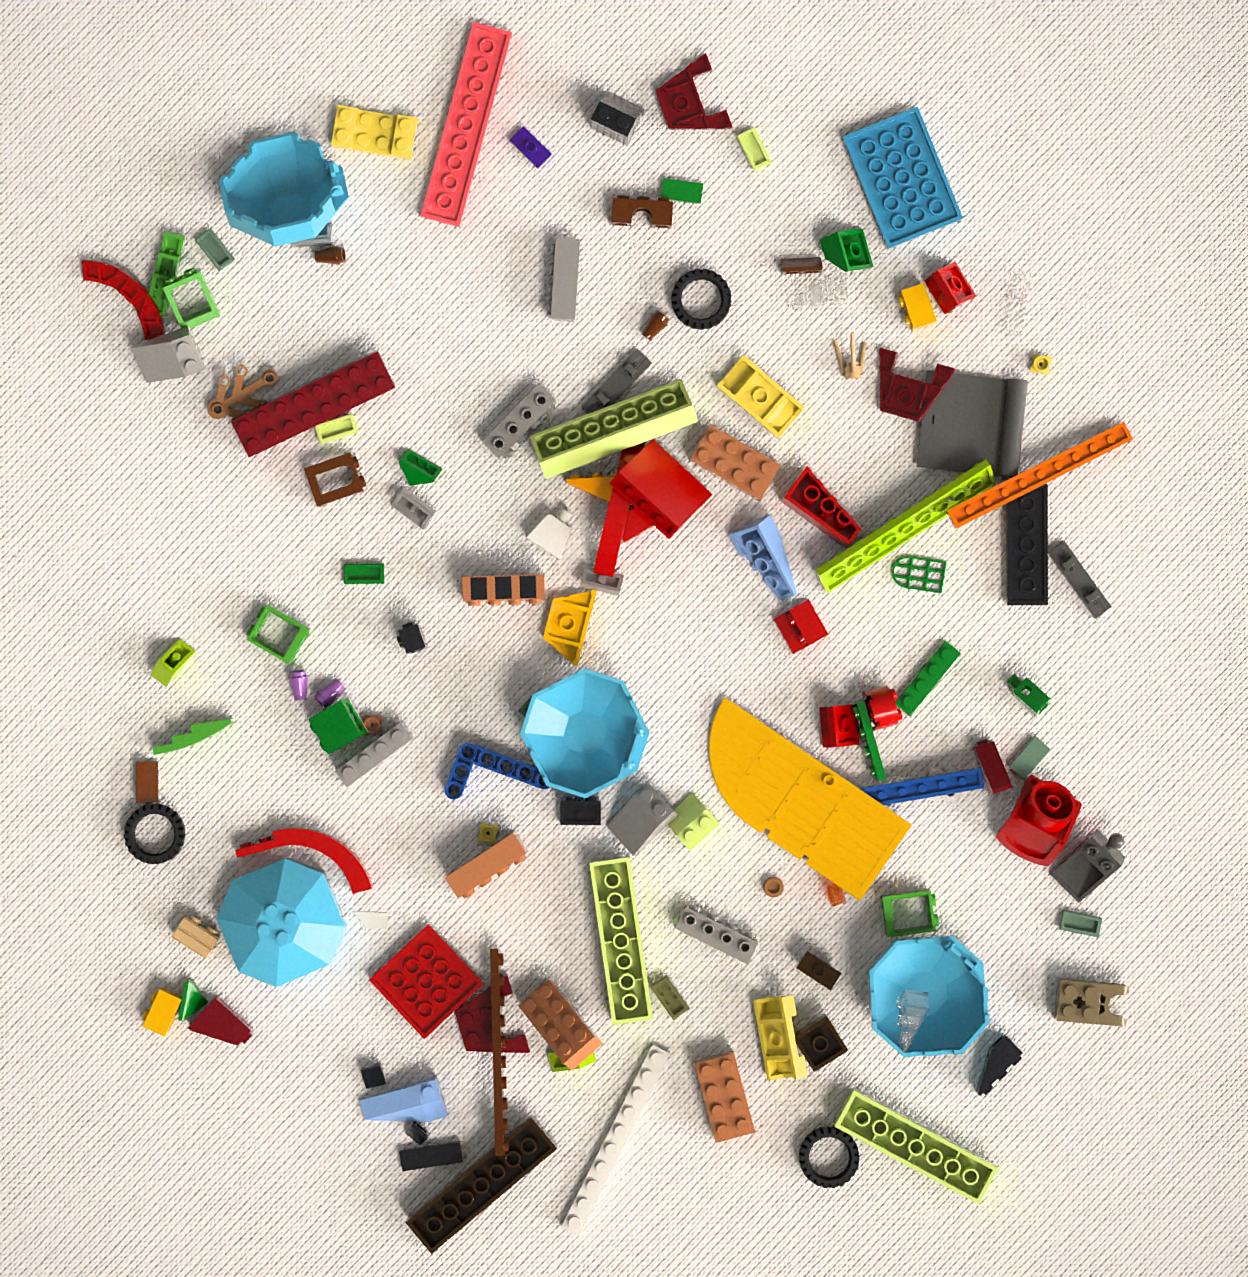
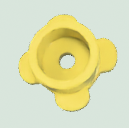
[1030,353,1052,375]
[477,822,499,844]

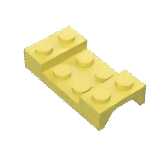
[331,105,419,160]
[717,355,805,439]
[753,995,808,1081]

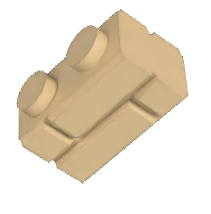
[172,915,221,959]

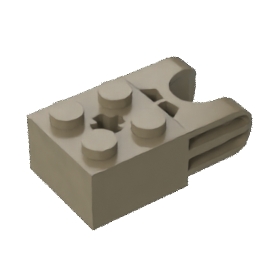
[1054,978,1129,1027]

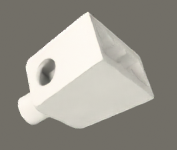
[527,508,573,560]

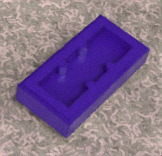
[509,126,552,169]

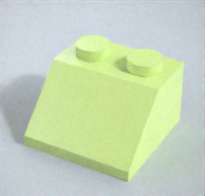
[668,793,720,851]

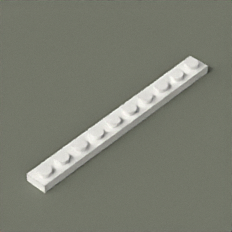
[561,1044,670,1236]

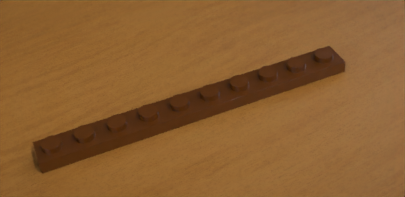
[490,949,509,1156]

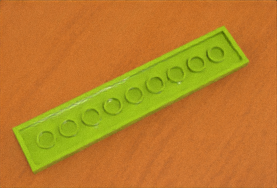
[815,459,997,594]

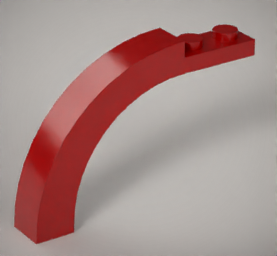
[593,442,645,577]
[235,828,374,894]

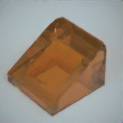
[826,884,846,907]

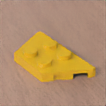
[543,590,597,666]

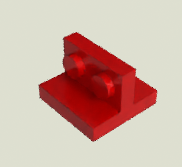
[924,262,976,315]
[773,599,829,654]
[819,704,860,748]

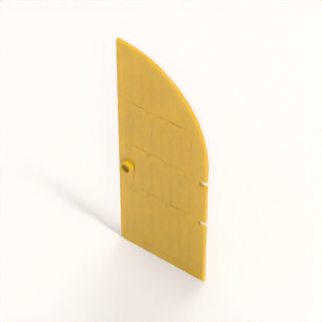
[709,697,912,901]

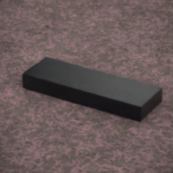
[399,1141,463,1171]

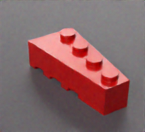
[781,466,861,549]

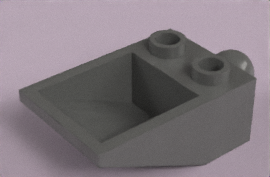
[1050,829,1126,903]

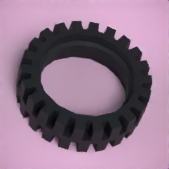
[671,269,731,330]
[124,804,186,864]
[799,1126,860,1188]

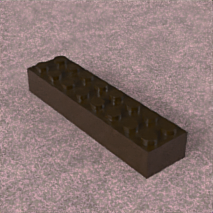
[405,1114,558,1254]

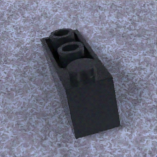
[976,1033,1023,1096]

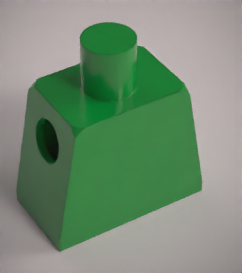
[1006,674,1051,718]

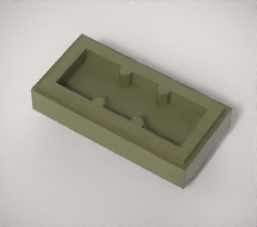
[650,975,690,1020]

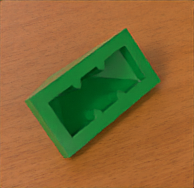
[399,449,443,486]
[178,979,208,1021]

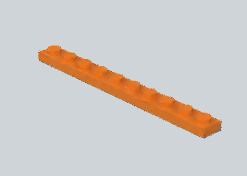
[946,422,1133,529]

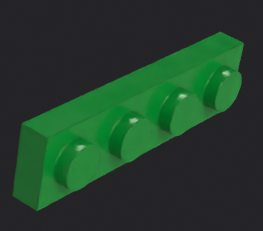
[895,641,961,716]
[853,700,886,781]

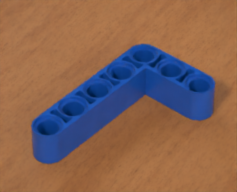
[445,743,550,800]

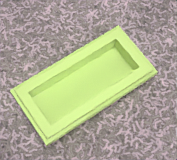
[736,127,772,171]
[315,413,358,444]

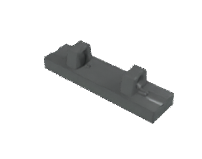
[581,349,652,414]
[1048,541,1112,619]

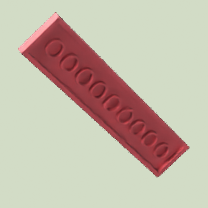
[420,22,512,228]

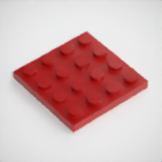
[369,924,484,1039]

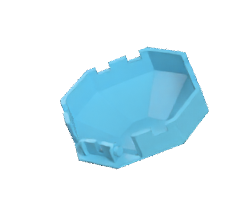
[219,132,349,247]
[520,668,650,798]
[216,857,347,987]
[868,936,990,1057]

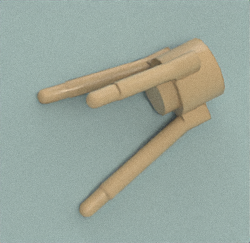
[833,332,866,379]

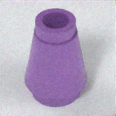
[288,670,308,700]
[314,679,345,708]

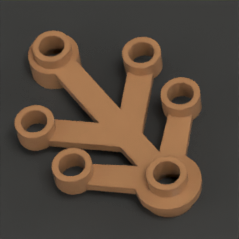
[207,365,278,419]

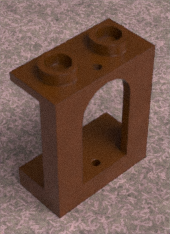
[304,453,366,508]

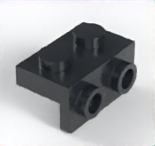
[560,797,601,825]

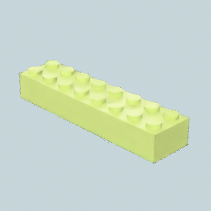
[530,379,698,479]
[589,856,653,1025]
[833,1088,998,1204]

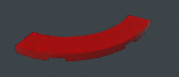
[82,260,165,340]

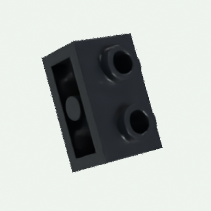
[396,622,428,654]

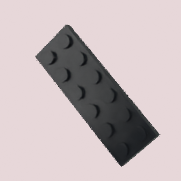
[1006,484,1048,606]

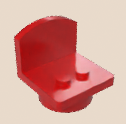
[995,775,1082,866]

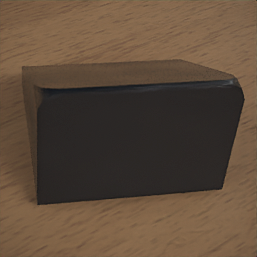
[361,1064,386,1089]
[405,1122,430,1145]

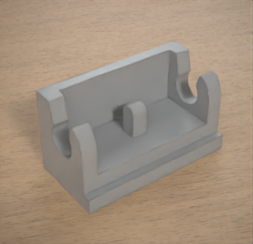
[291,222,333,247]
[391,487,437,530]

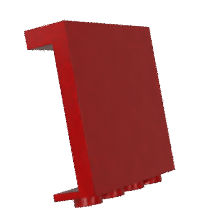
[609,439,713,539]

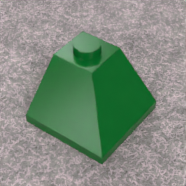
[819,229,874,272]

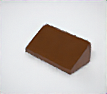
[781,257,823,274]
[136,761,159,802]

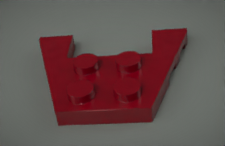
[655,53,732,130]
[879,348,956,422]
[455,976,530,1053]

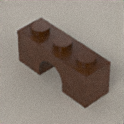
[611,195,673,229]

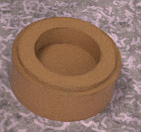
[763,877,784,898]

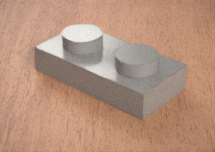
[580,566,624,596]

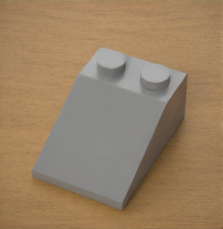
[131,326,204,383]
[607,782,679,856]

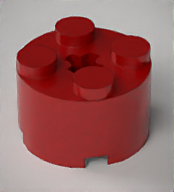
[862,685,902,731]

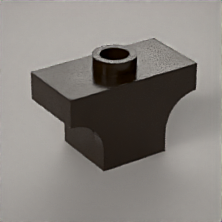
[796,951,842,991]

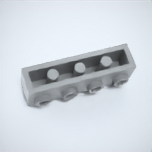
[547,237,580,322]
[482,384,556,460]
[335,722,414,787]
[675,904,759,965]

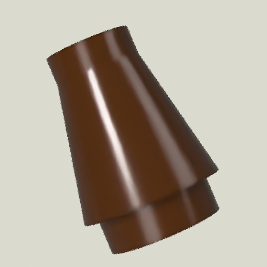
[315,245,346,265]
[641,310,670,341]

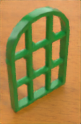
[892,556,947,594]

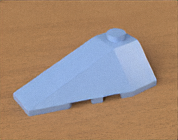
[729,515,797,600]
[359,1077,449,1122]

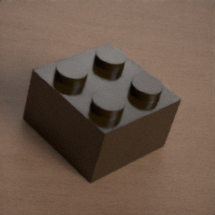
[794,1014,849,1072]

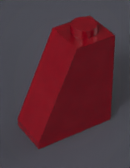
[972,738,1013,794]
[188,996,254,1046]

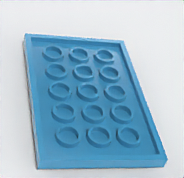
[842,106,963,249]

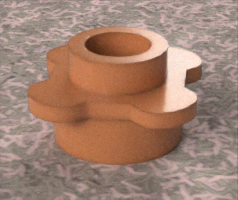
[362,715,383,735]

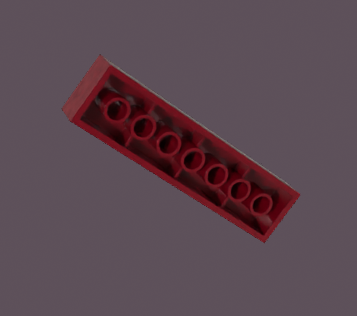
[231,349,396,458]

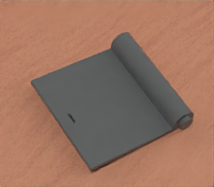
[916,370,1028,481]

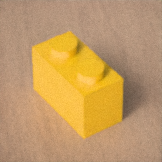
[898,283,937,331]
[142,988,182,1037]

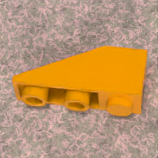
[566,473,616,502]

